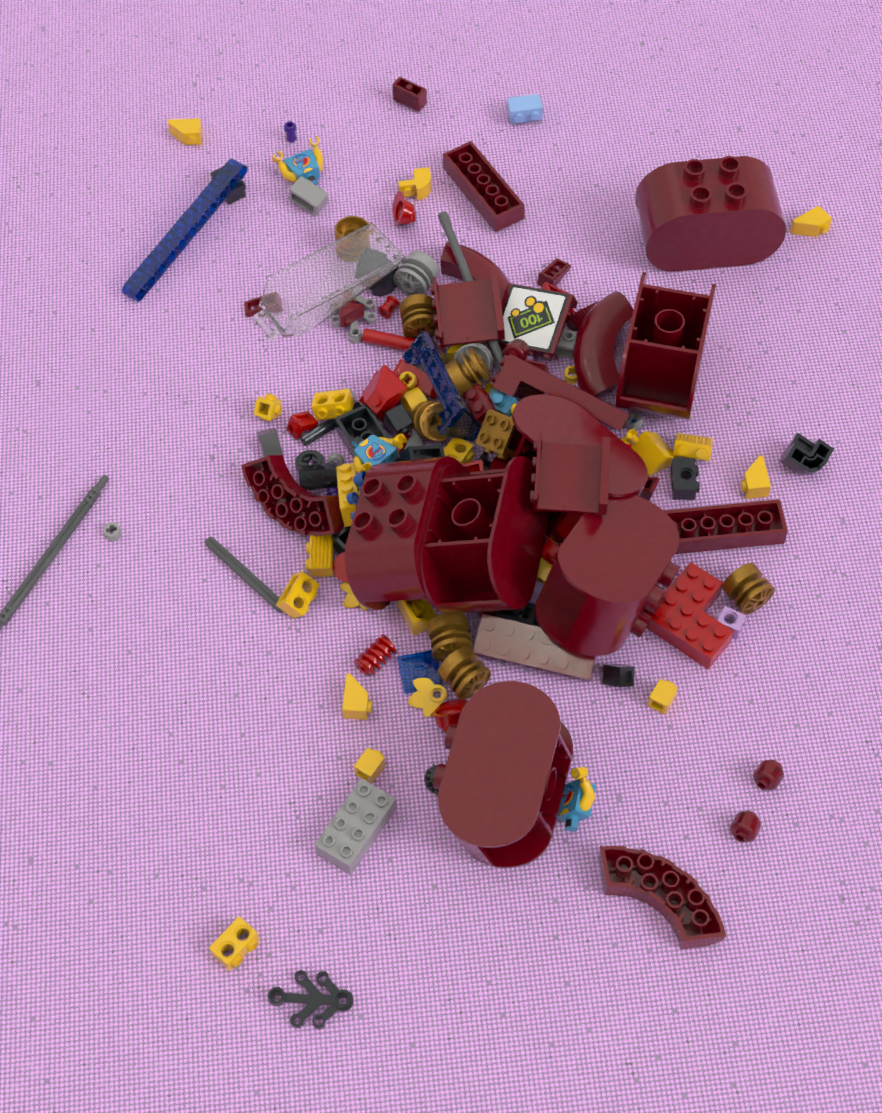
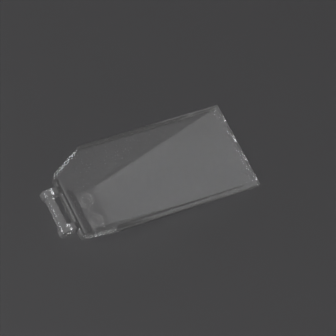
[252,223,406,341]

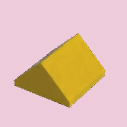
[631,431,678,477]
[397,599,437,636]

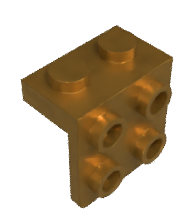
[475,409,516,460]

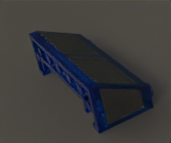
[402,331,482,441]

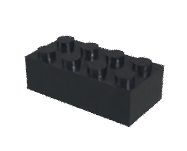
[335,404,401,462]

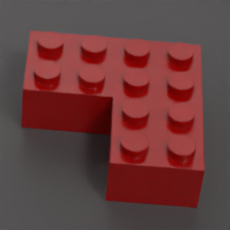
[646,562,734,670]

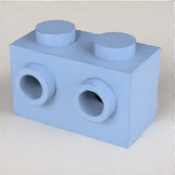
[507,94,543,124]

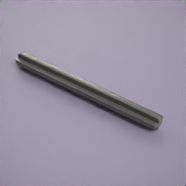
[205,536,283,613]

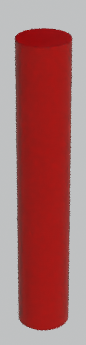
[362,328,446,359]

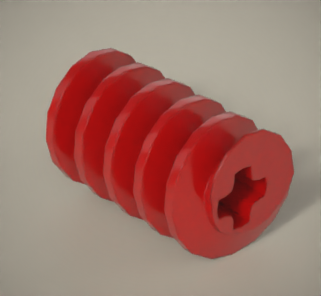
[354,634,397,676]

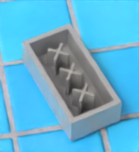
[314,778,397,875]

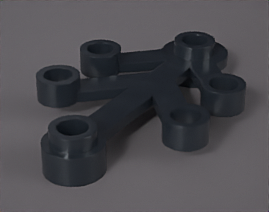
[268,970,354,1030]

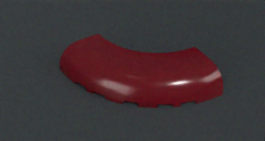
[441,241,510,302]
[573,291,634,397]
[241,455,344,536]
[599,846,726,949]

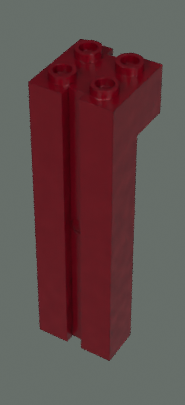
[491,353,629,431]

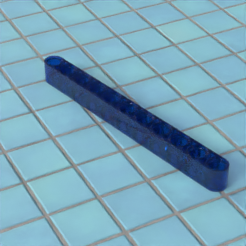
[122,158,247,302]

